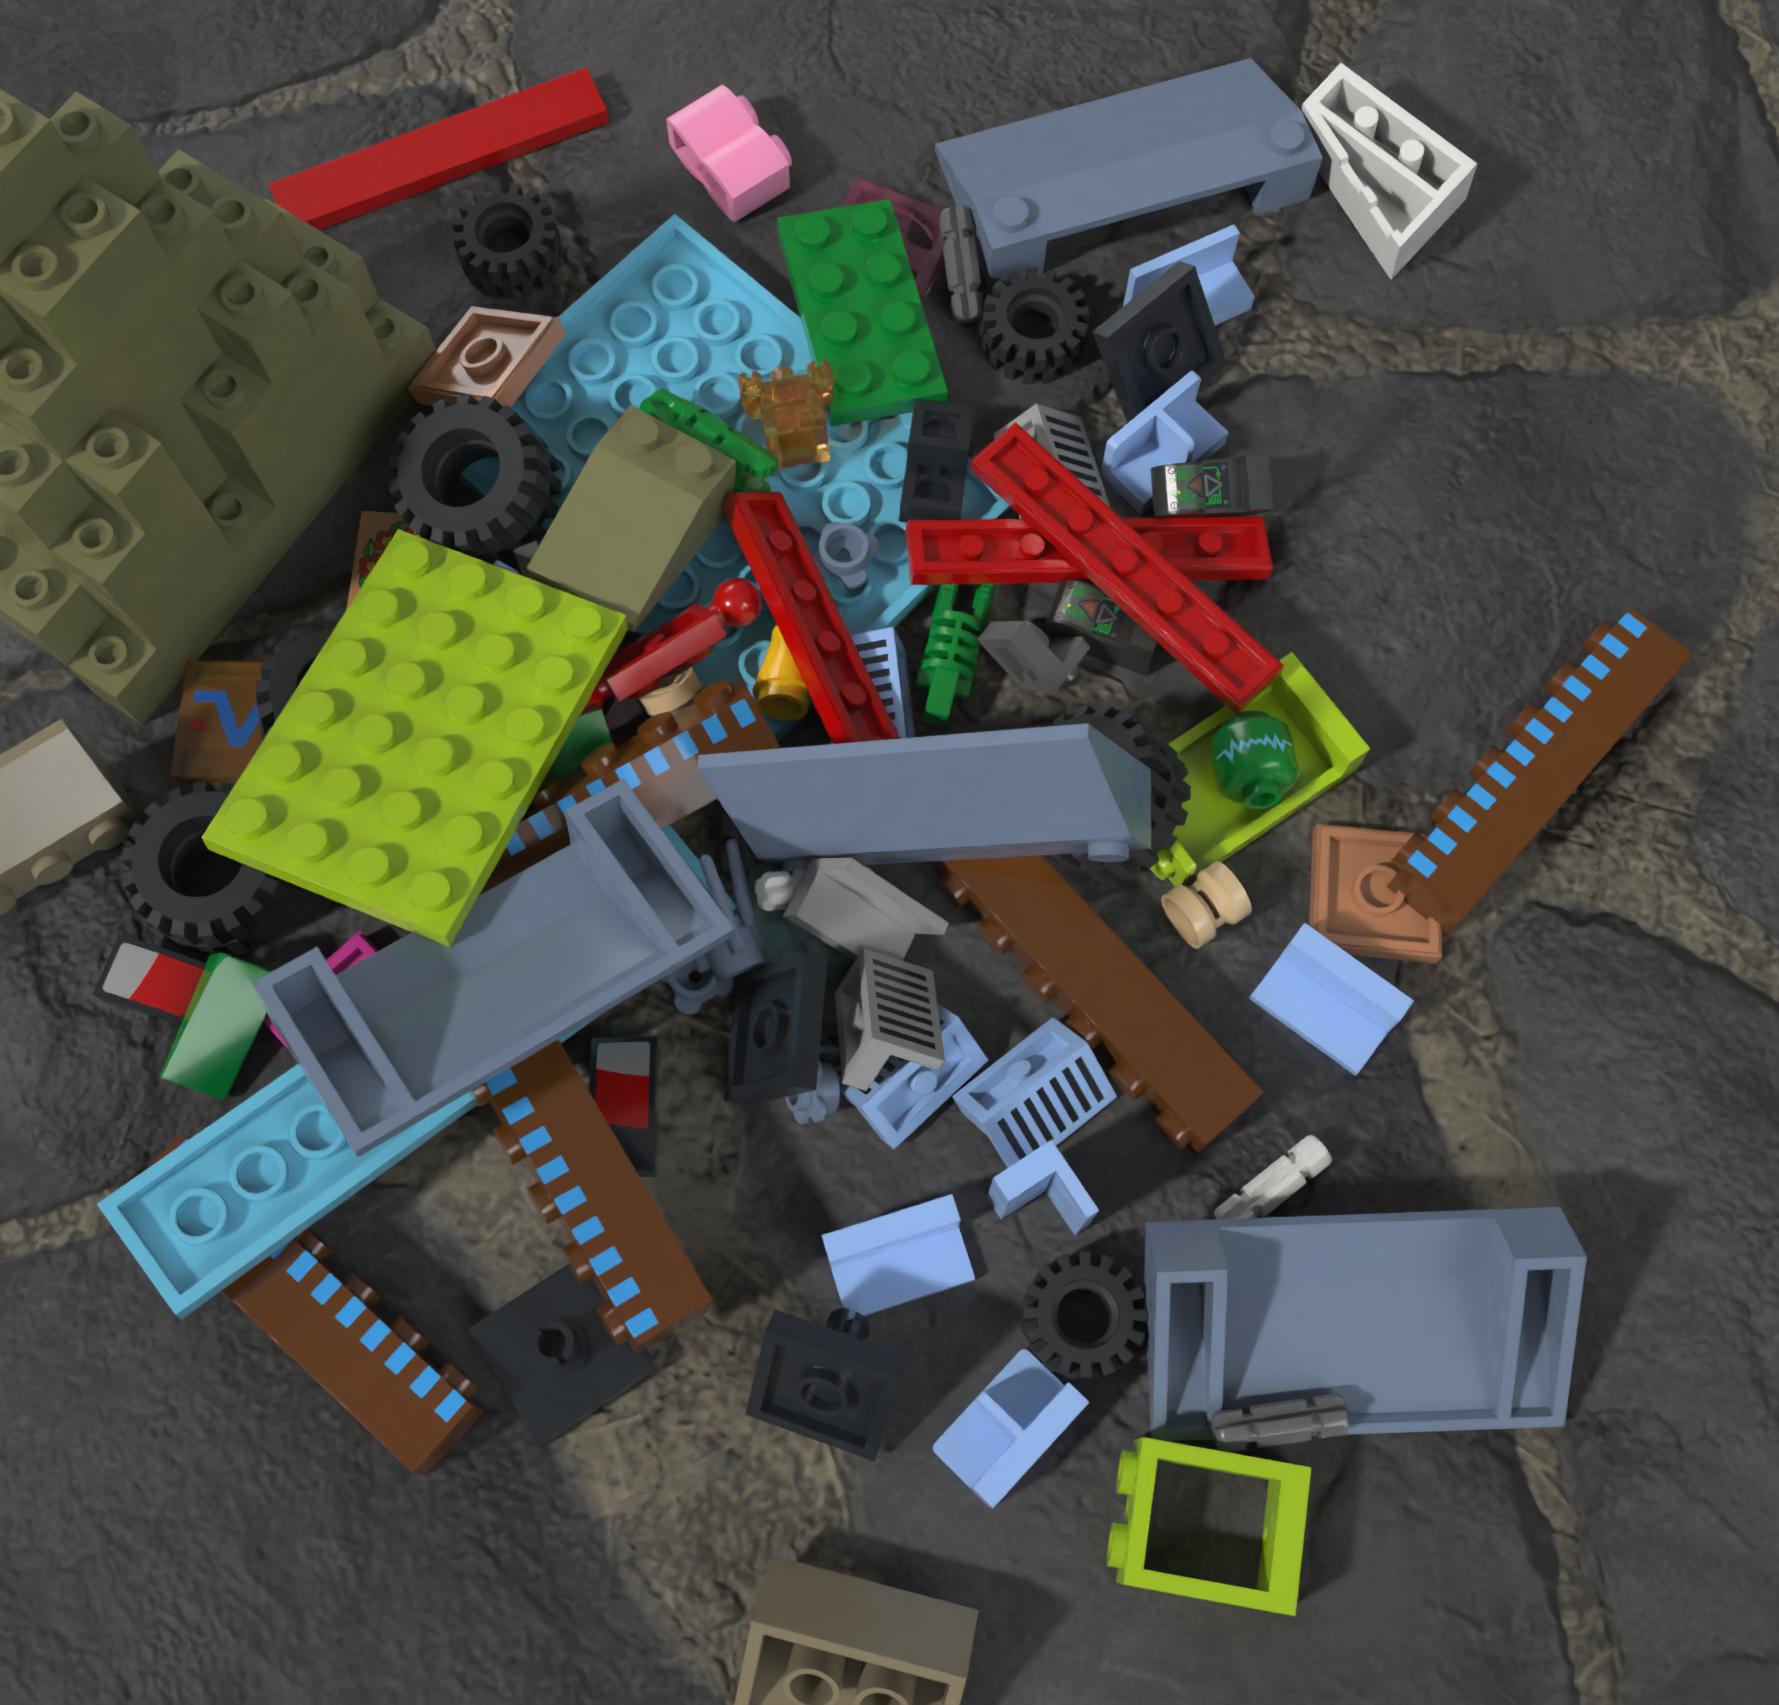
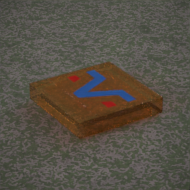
[170,660,264,785]

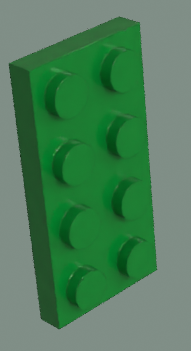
[777,199,948,427]

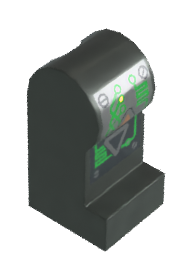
[1150,453,1274,518]
[1043,580,1159,676]

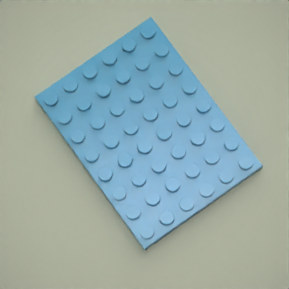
[458,214,1014,742]

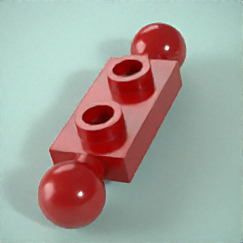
[582,578,763,712]

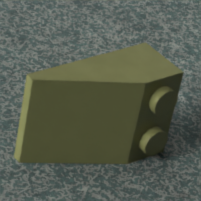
[527,405,736,632]

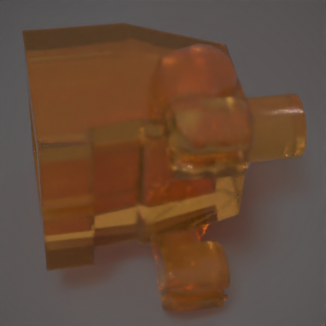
[737,359,835,470]

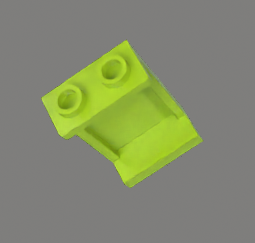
[1150,652,1370,886]

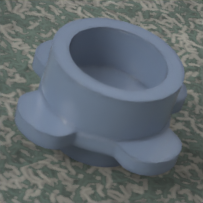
[811,522,880,589]
[660,960,734,1015]
[785,1060,840,1124]

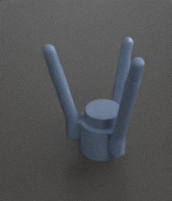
[694,839,766,982]

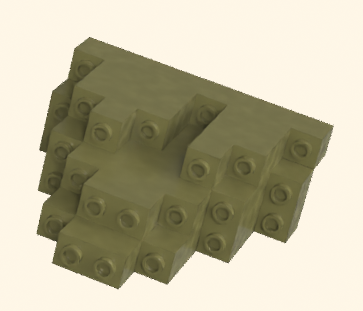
[0,89,436,726]

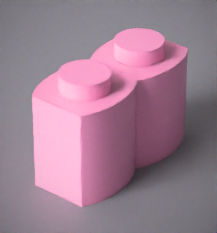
[666,85,792,222]

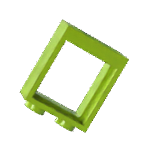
[1107,1437,1311,1616]

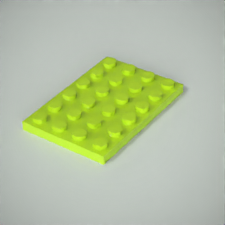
[202,529,628,947]

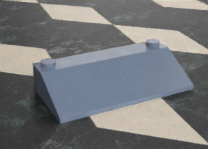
[935,58,1323,289]
[698,723,1151,876]
[252,779,735,1157]
[1144,1207,1587,1441]

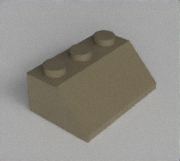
[0,719,145,916]
[734,1555,979,1705]

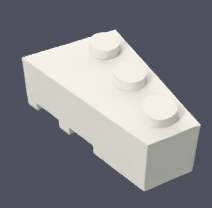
[1302,63,1477,280]

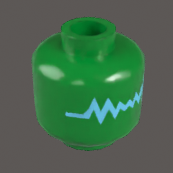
[1210,710,1300,809]

